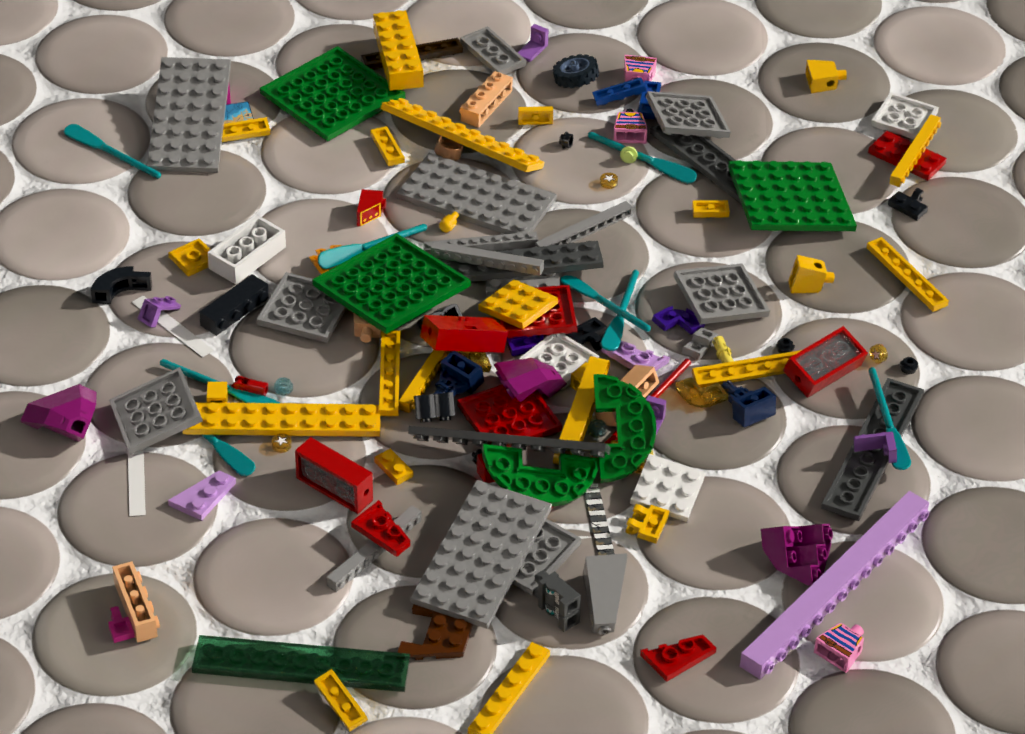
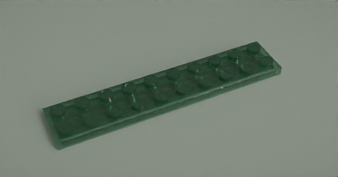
[192,635,410,692]

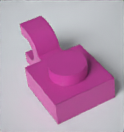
[108,606,135,643]

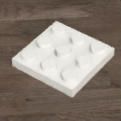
[871,92,939,140]
[519,333,600,391]
[630,454,706,522]

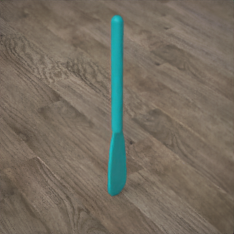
[64,124,161,179]
[588,132,697,184]
[318,224,427,269]
[601,270,639,351]
[560,275,651,332]
[160,359,280,403]
[868,367,911,470]
[202,435,256,476]

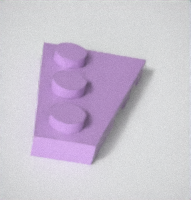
[601,341,670,371]
[168,471,236,521]

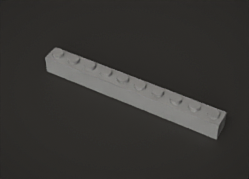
[535,201,633,247]
[423,231,538,255]
[431,241,544,276]
[327,506,422,592]

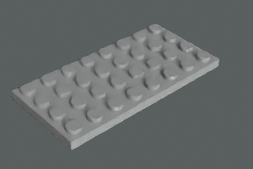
[147,57,231,173]
[397,153,557,234]
[410,480,552,629]

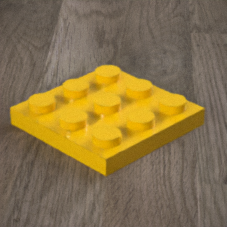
[478,279,558,329]

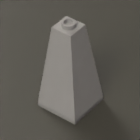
[583,553,627,635]

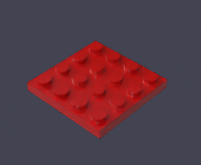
[495,285,577,338]
[457,384,562,447]

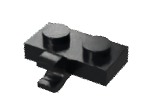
[888,188,928,221]
[566,317,607,351]

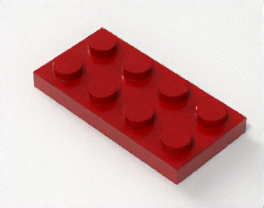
[868,131,947,181]

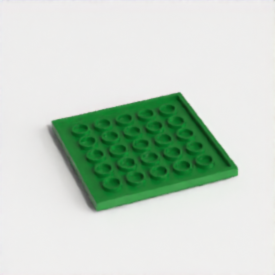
[260,46,406,142]
[728,160,857,232]
[312,233,471,334]

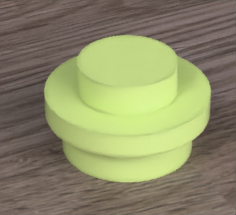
[620,146,638,163]

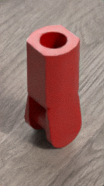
[232,376,268,396]

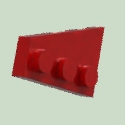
[351,500,411,557]
[640,634,716,682]

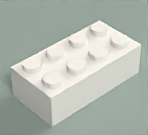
[208,215,286,284]

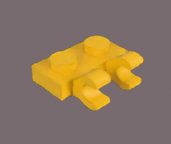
[625,504,670,544]

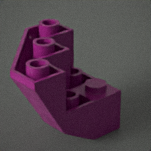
[494,358,567,402]
[20,384,97,442]
[761,524,833,586]

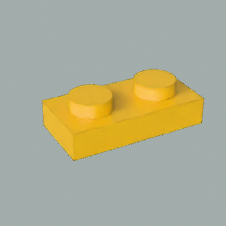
[518,106,553,125]
[692,200,730,218]
[374,448,413,485]

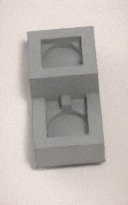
[682,328,718,360]

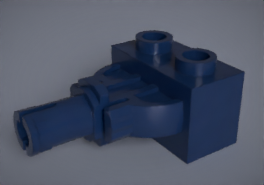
[433,351,485,396]
[721,380,776,428]

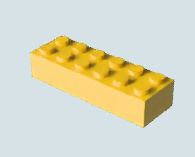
[373,10,424,91]

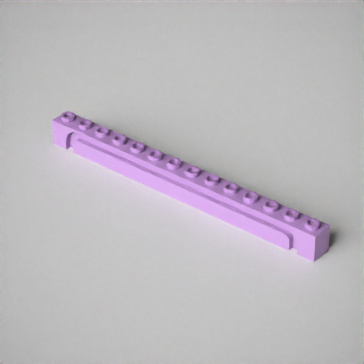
[740,491,929,679]

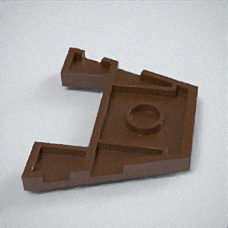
[396,604,473,661]

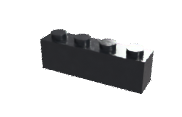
[199,274,269,336]

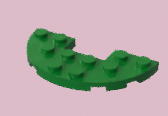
[593,374,656,483]
[481,444,599,506]

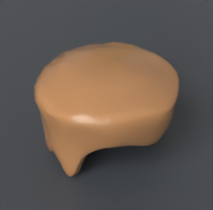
[434,136,463,161]

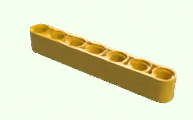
[553,356,610,465]

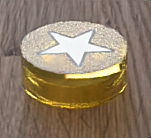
[600,173,618,189]
[869,344,888,364]
[272,434,292,453]

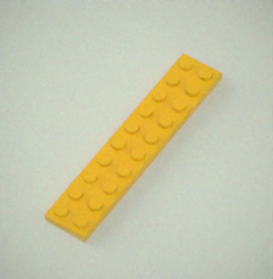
[381,98,544,172]
[183,402,380,437]

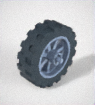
[553,54,599,88]

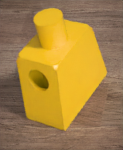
[805,60,847,93]
[788,255,835,294]

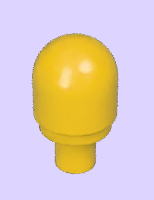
[439,211,459,233]

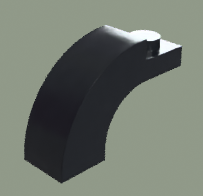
[91,266,152,304]

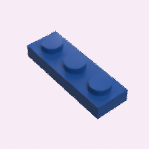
[592,77,646,106]
[638,81,661,119]

